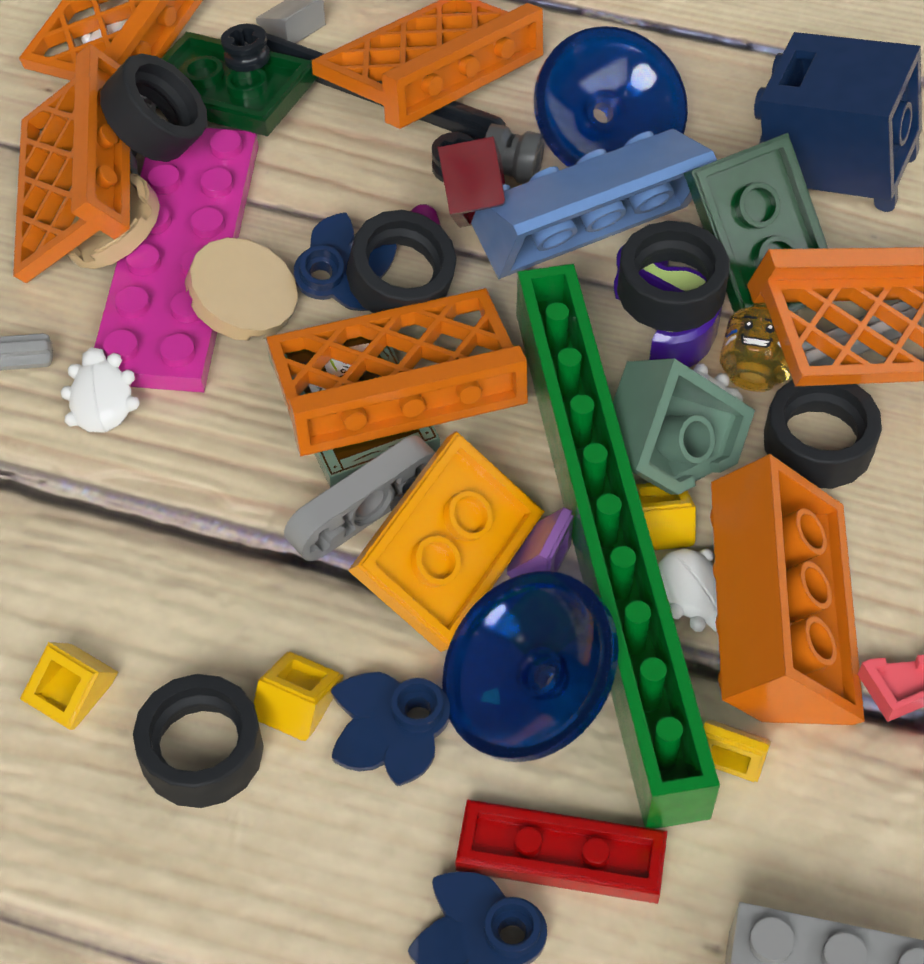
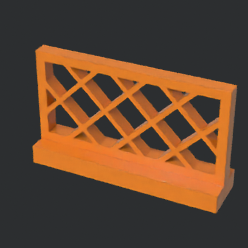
[19,0,203,81]
[312,0,543,129]
[13,44,130,283]
[747,247,924,386]
[266,288,528,457]

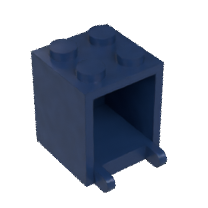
[754,32,922,212]

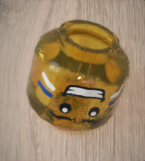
[719,302,791,392]

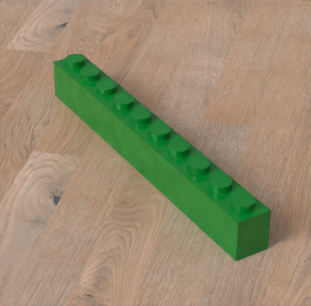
[516,264,720,829]

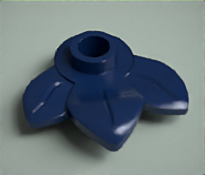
[293,212,397,311]
[331,672,450,786]
[408,872,547,964]

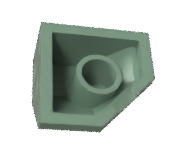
[613,358,755,495]

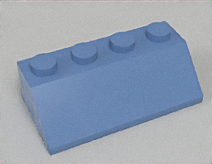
[471,129,717,279]

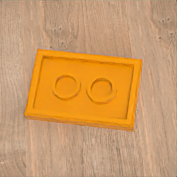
[348,431,545,652]

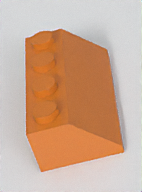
[710,454,865,725]

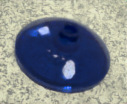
[534,26,688,167]
[442,571,619,762]

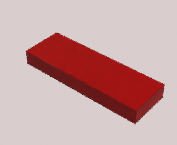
[455,799,668,904]

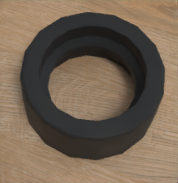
[100,54,207,162]
[346,210,457,313]
[617,221,730,332]
[764,379,882,489]
[133,674,264,808]

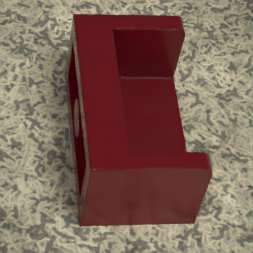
[438,136,506,228]

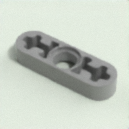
[284,435,435,561]

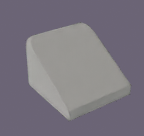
[256,0,326,43]

